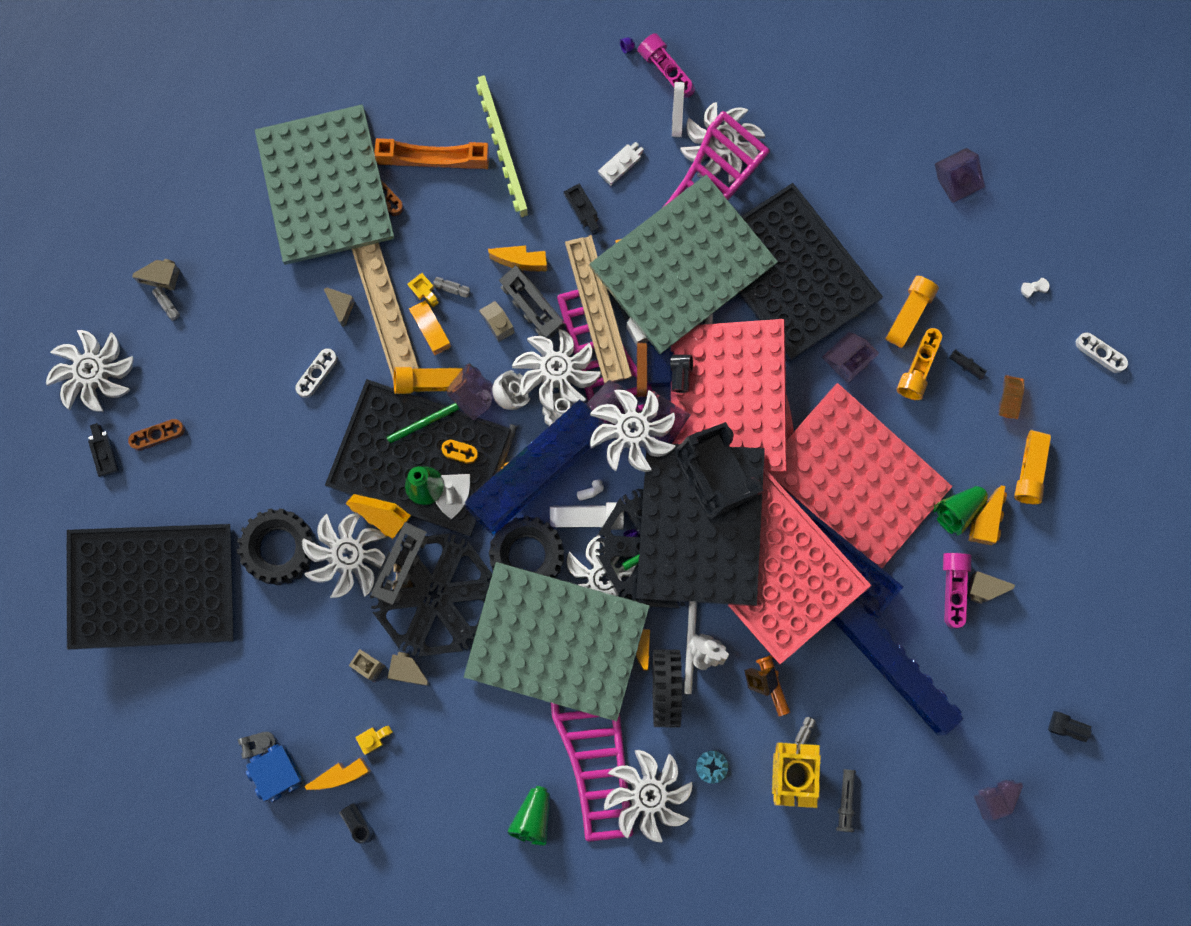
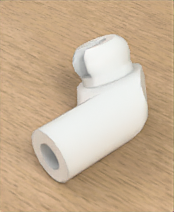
[577,480,604,501]

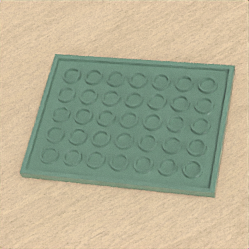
[255,104,395,265]
[589,174,778,354]
[464,562,649,721]

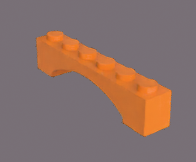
[375,138,489,169]

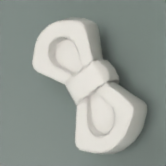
[1021,278,1049,298]

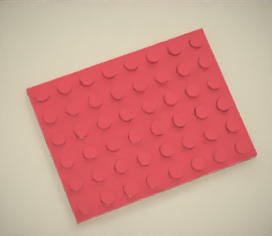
[671,319,787,473]
[770,383,952,573]
[728,468,871,665]

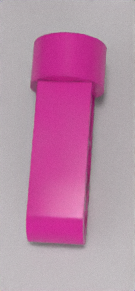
[638,33,695,98]
[943,553,972,628]

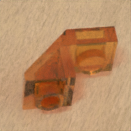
[999,375,1024,419]

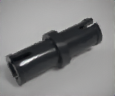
[948,349,987,380]

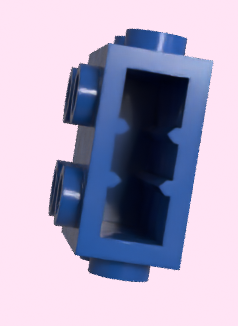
[246,744,304,803]

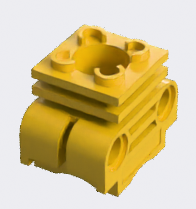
[772,743,820,808]

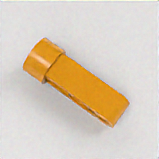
[885,276,939,348]
[896,328,942,400]
[393,367,467,394]
[1014,430,1051,505]

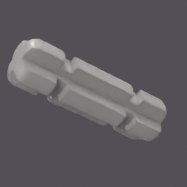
[433,277,470,298]
[152,287,180,321]
[795,717,816,754]

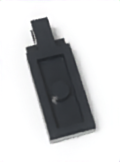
[563,183,599,235]
[88,423,119,478]

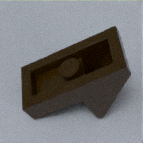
[744,667,778,696]

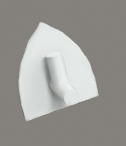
[436,474,470,519]

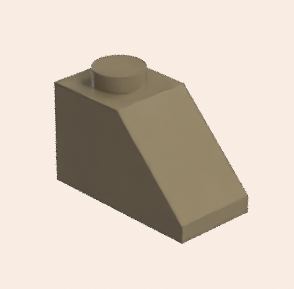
[132,259,180,291]
[479,301,514,342]
[967,571,1015,604]
[388,652,430,686]

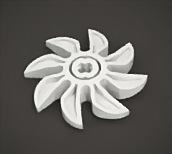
[680,102,765,184]
[512,329,601,411]
[46,330,134,412]
[590,390,675,472]
[302,513,386,598]
[567,536,637,601]
[604,750,692,842]

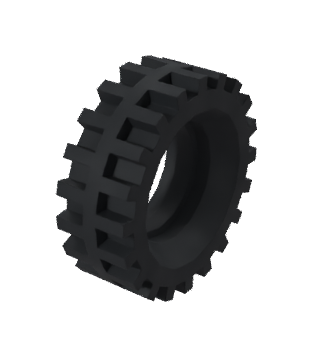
[237,508,315,585]
[489,516,564,578]
[652,650,682,727]

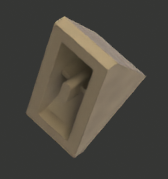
[324,288,355,327]
[349,649,385,682]

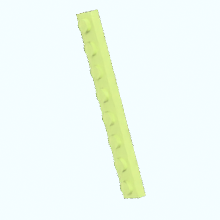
[476,75,528,217]

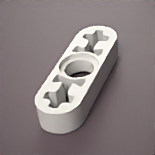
[672,82,684,137]
[1076,333,1128,373]
[296,349,337,398]

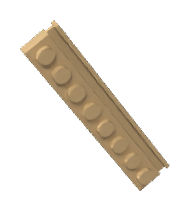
[565,235,631,385]
[352,243,419,378]

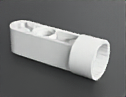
[550,503,623,530]

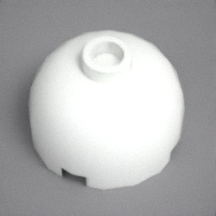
[492,370,531,410]

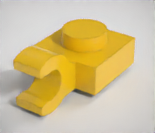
[407,273,439,307]
[355,726,393,755]

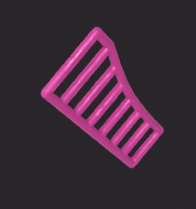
[663,111,770,207]
[557,289,653,425]
[551,703,633,842]

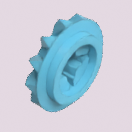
[696,751,728,783]

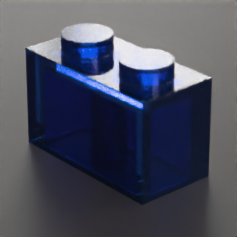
[647,346,674,387]

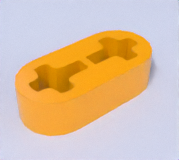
[441,440,478,464]

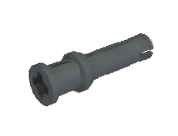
[836,769,856,833]

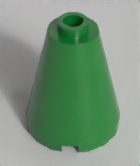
[405,467,444,505]
[933,486,988,536]
[507,786,550,846]

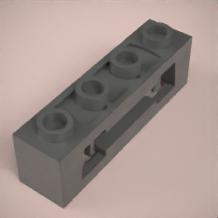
[499,265,567,339]
[371,522,428,605]

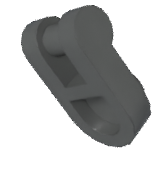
[238,732,276,759]

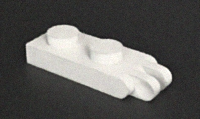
[598,142,644,186]

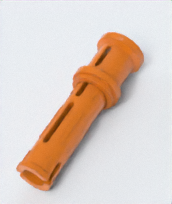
[756,655,790,716]

